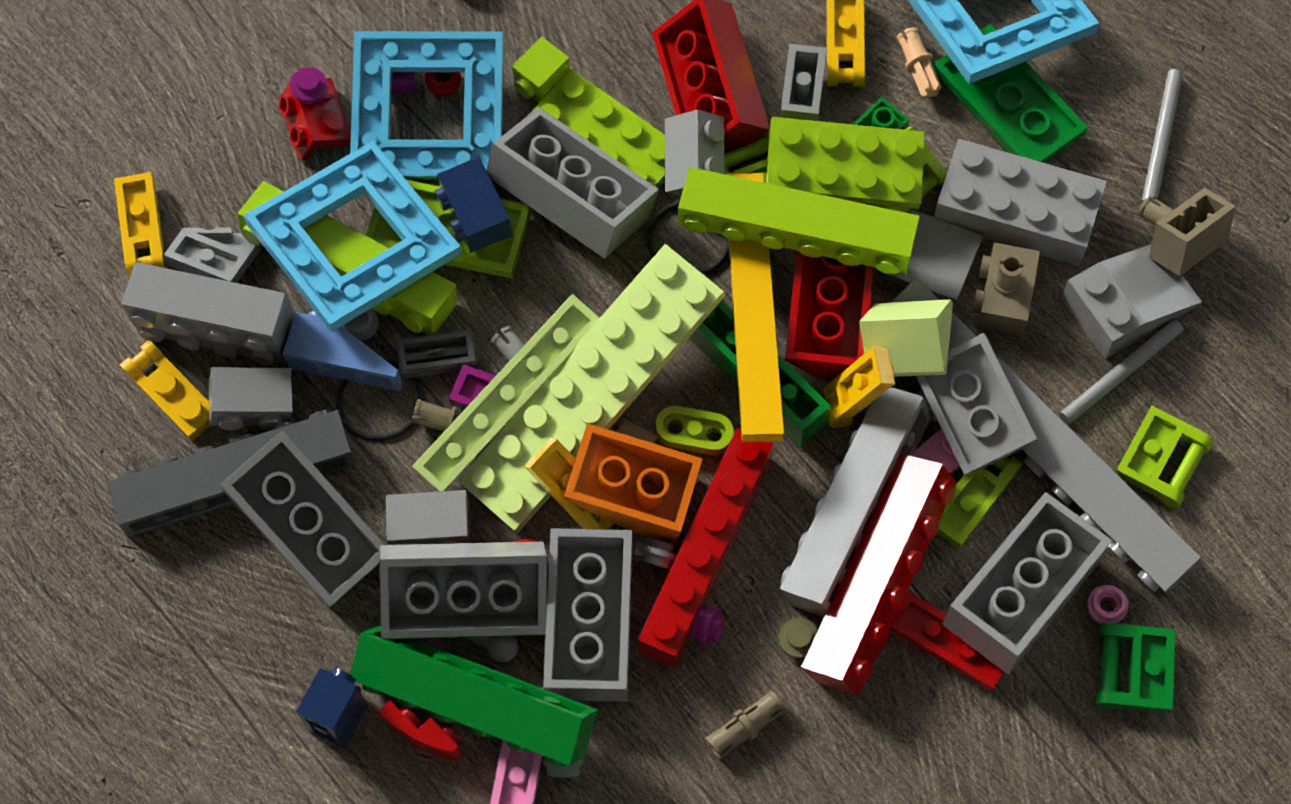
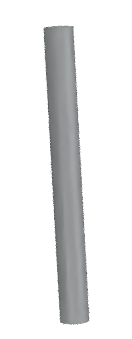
[1141,69,1183,203]
[1059,319,1184,425]

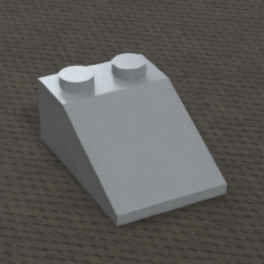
[1061,244,1202,360]

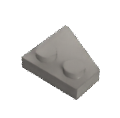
[164,228,263,283]

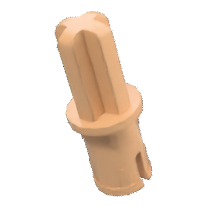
[897,27,941,98]

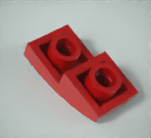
[378,701,463,761]

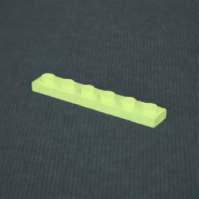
[412,294,599,492]

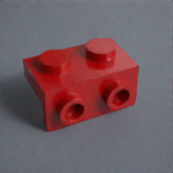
[278,78,351,160]

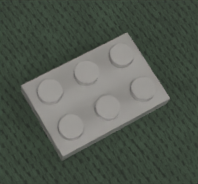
[916,333,1039,476]

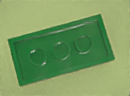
[933,24,1088,163]

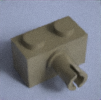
[1138,188,1236,277]
[972,243,1040,336]

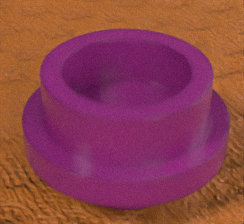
[289,67,328,104]
[691,606,725,647]

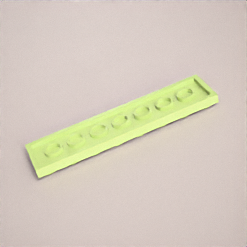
[457,244,726,533]

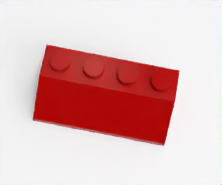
[652,0,770,153]
[785,251,874,381]

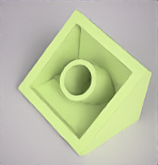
[859,299,953,377]

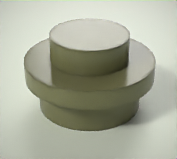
[779,618,818,659]

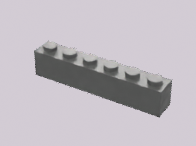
[108,410,356,537]

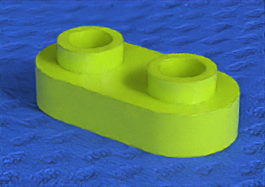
[656,406,734,455]

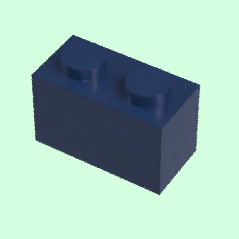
[435,157,512,253]
[296,668,368,749]

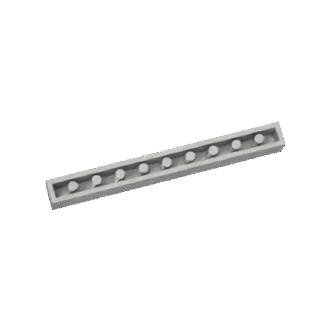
[892,277,1202,594]

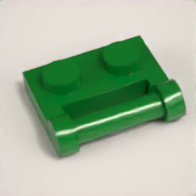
[1096,623,1175,714]

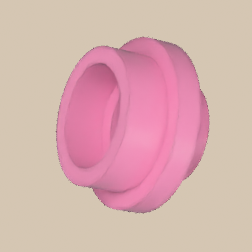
[1087,585,1129,624]

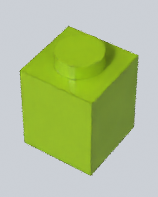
[512,36,570,103]

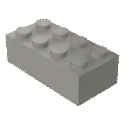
[486,108,659,259]
[934,138,1107,267]
[121,262,295,366]
[219,430,384,607]
[942,492,1112,675]
[543,529,633,702]
[380,541,547,639]

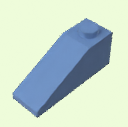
[283,311,403,392]

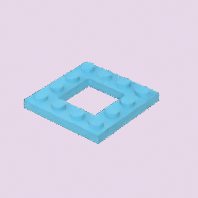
[908,0,1099,84]
[350,31,504,180]
[244,141,461,332]

